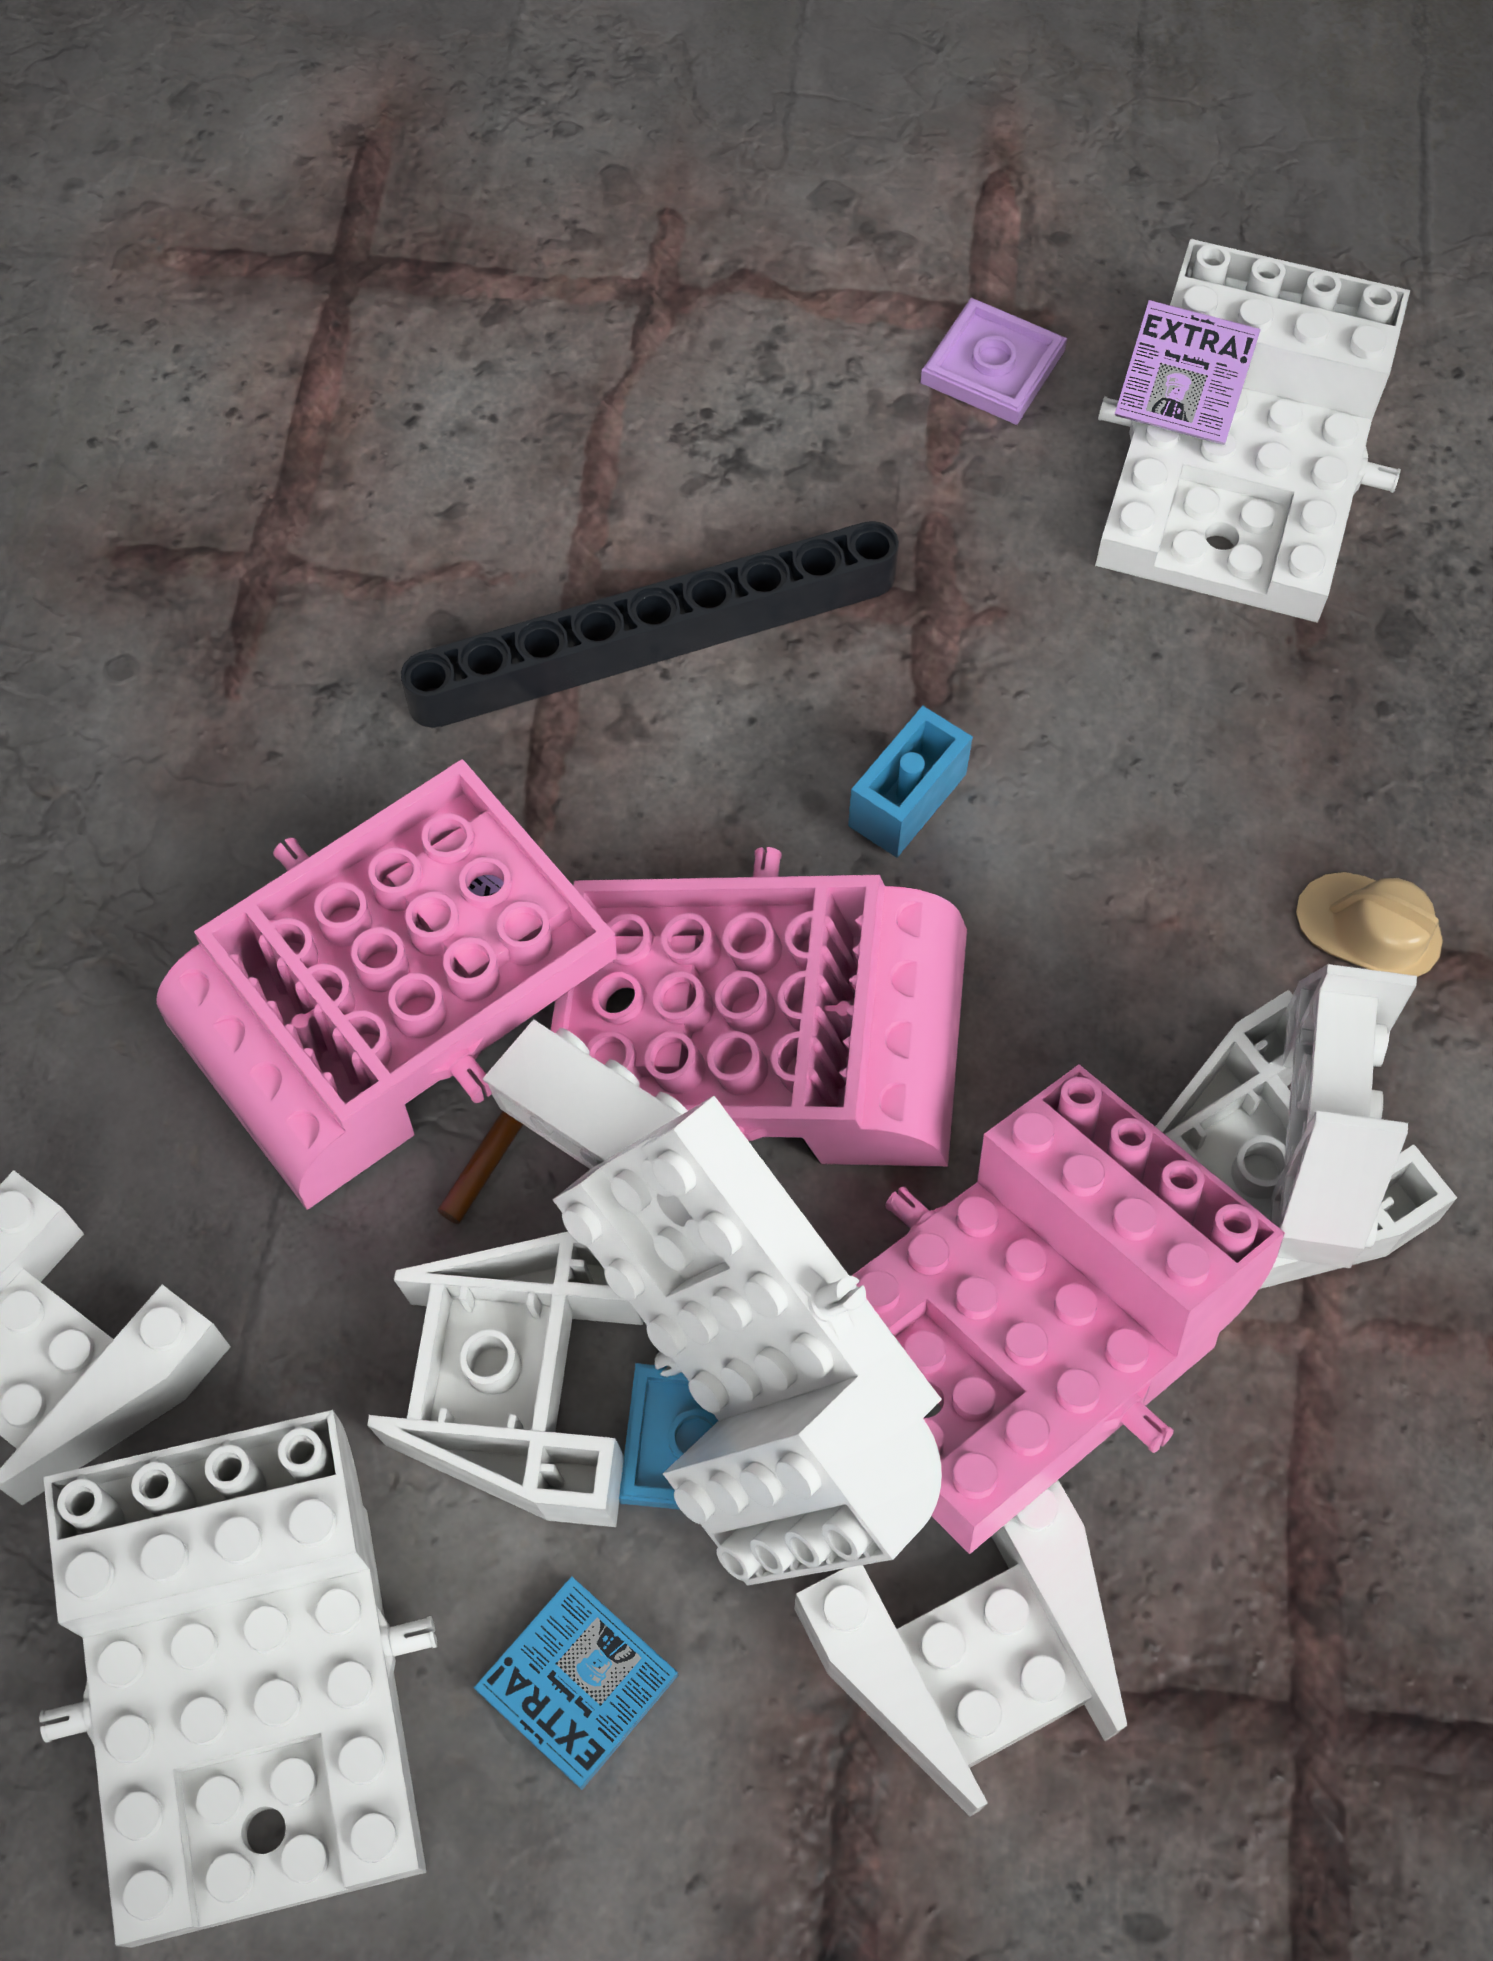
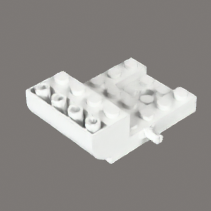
[1095,239,1410,623]
[553,1096,942,1586]
[39,1410,437,1948]

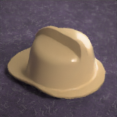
[1296,872,1443,977]

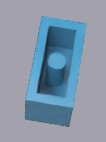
[848,705,973,858]

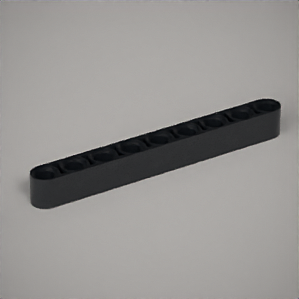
[401,521,899,728]

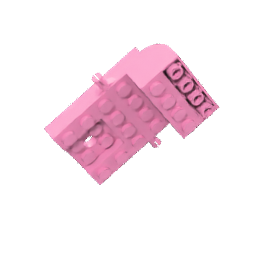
[156,759,617,1210]
[551,847,967,1167]
[852,1064,1285,1554]

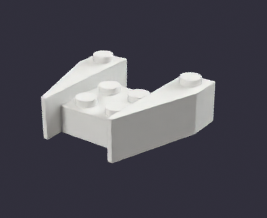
[1270,964,1417,1268]
[1155,990,1457,1289]
[0,1170,231,1505]
[367,1232,644,1527]
[794,1480,1127,1817]

